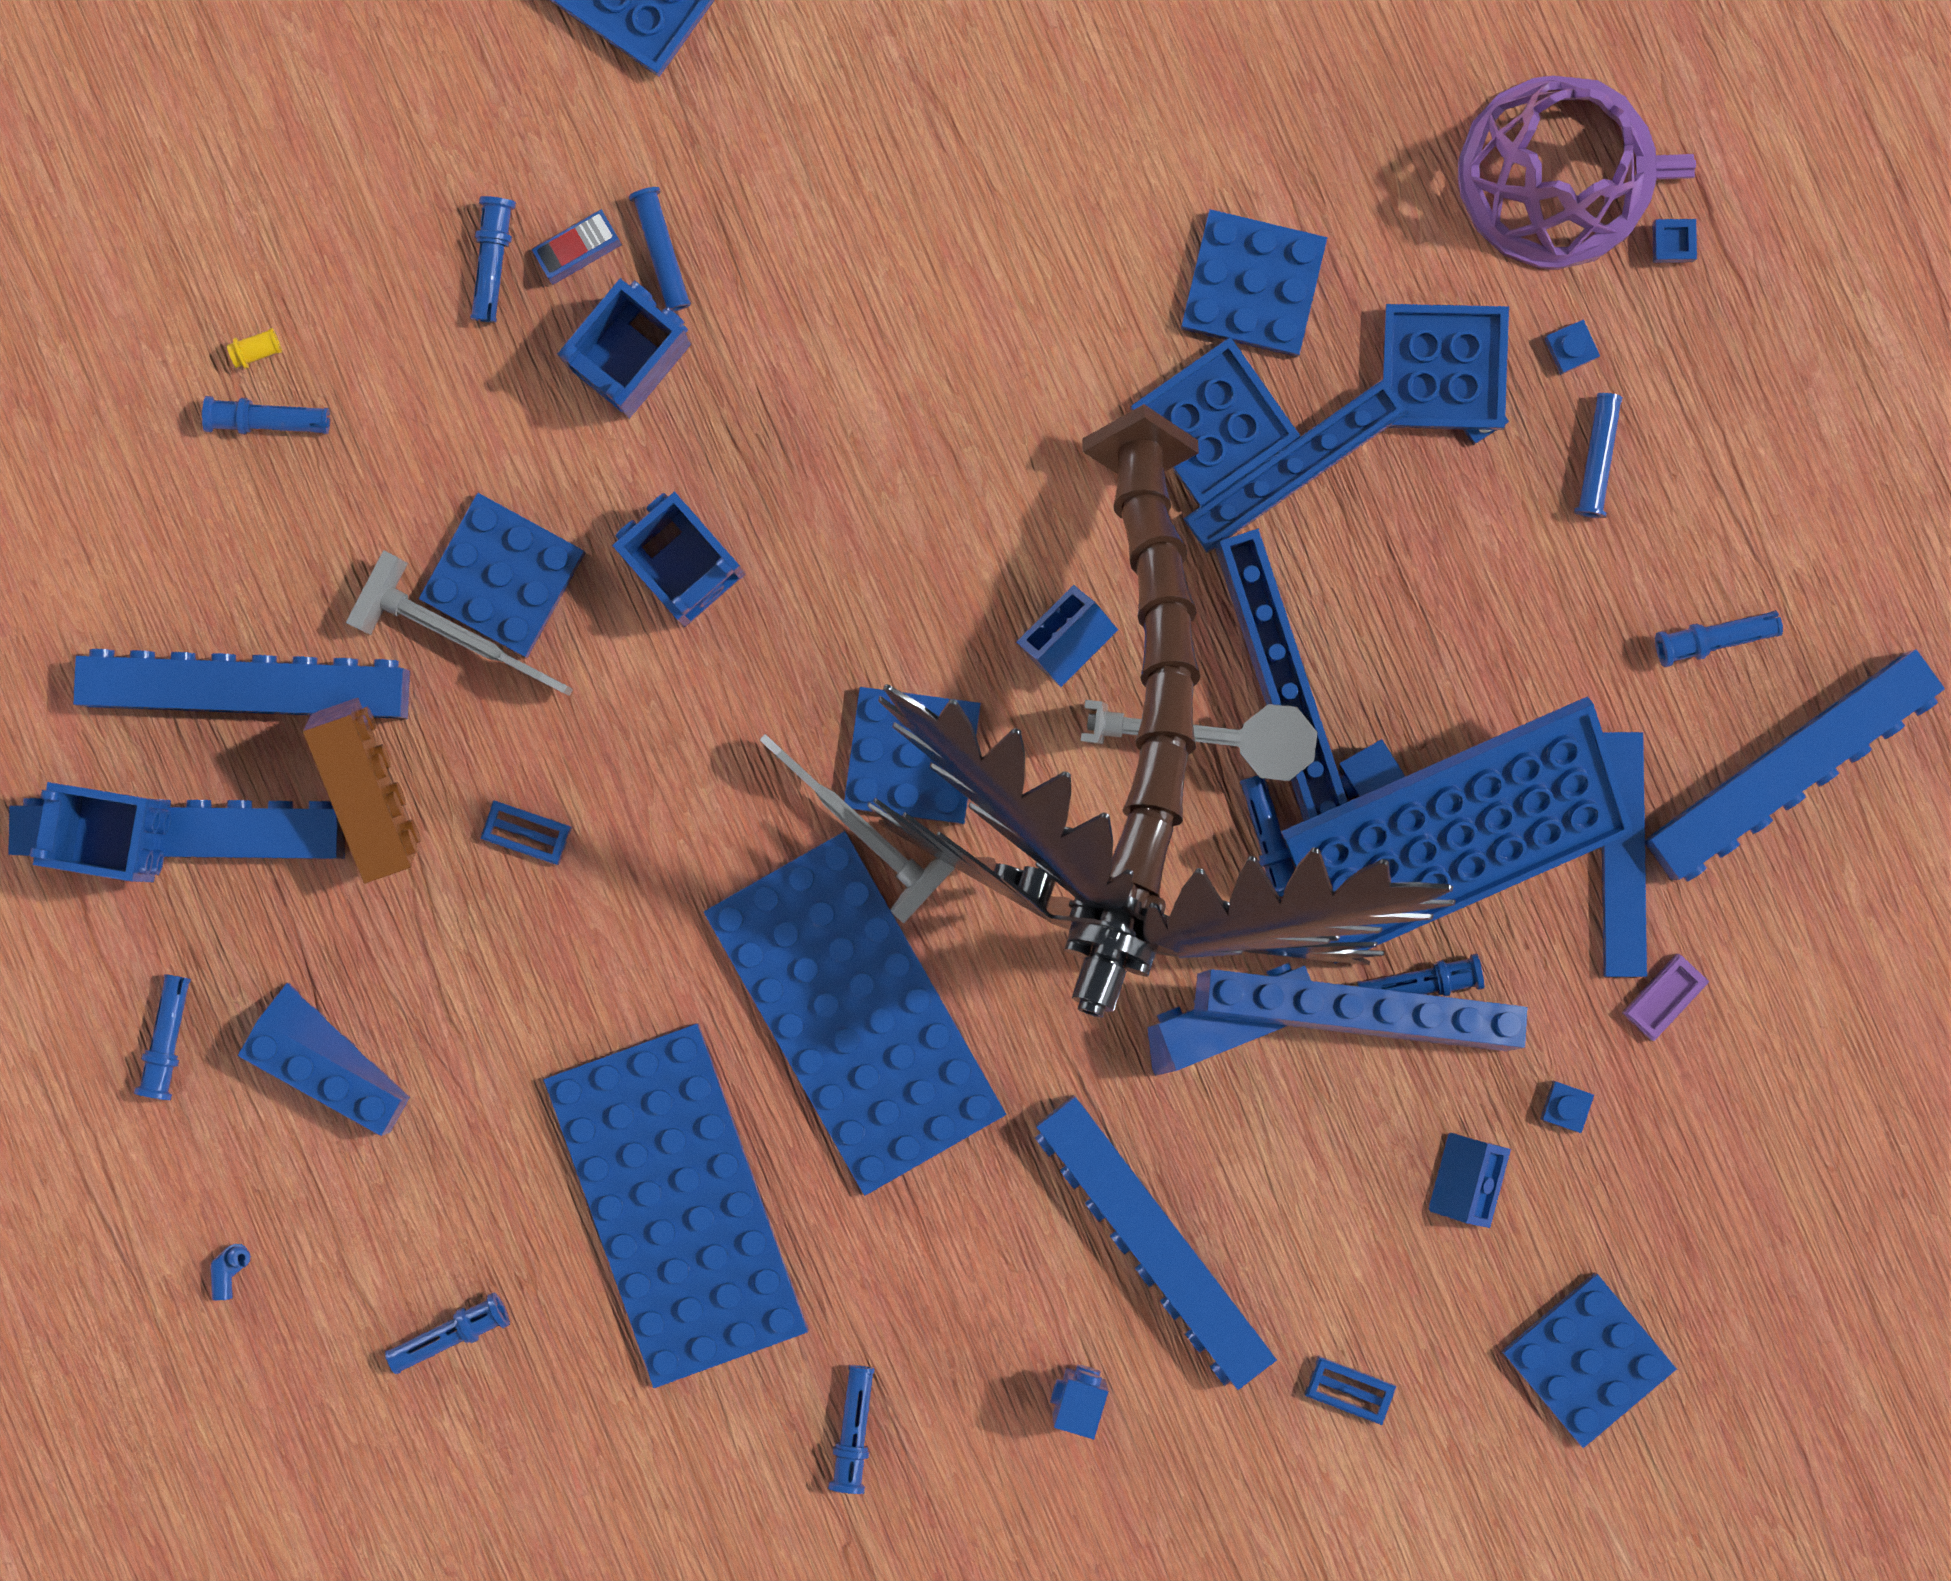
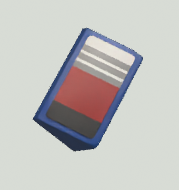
[532,209,622,285]

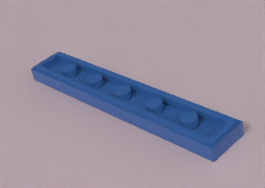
[1184,378,1408,553]
[1602,732,1647,977]

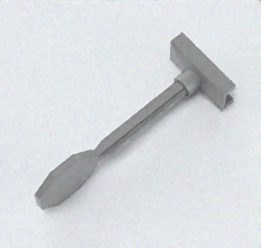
[346,550,573,696]
[1081,700,1317,781]
[760,734,955,923]

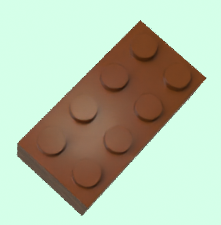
[303,698,421,884]

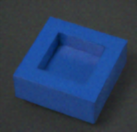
[1652,219,1697,263]
[1544,319,1600,375]
[1540,1081,1594,1133]

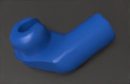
[211,1244,251,1301]

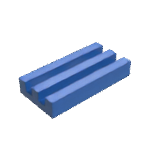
[480,800,572,865]
[1304,1355,1397,1425]

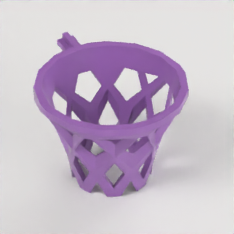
[1458,76,1696,270]

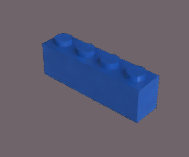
[1147,963,1311,1076]
[238,983,410,1136]

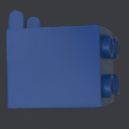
[557,278,691,419]
[612,491,746,627]
[30,782,171,882]

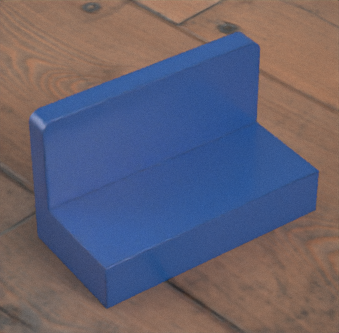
[1429,1133,1511,1228]

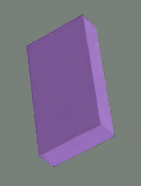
[1622,954,1709,1041]

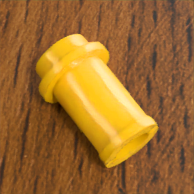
[227,328,282,369]

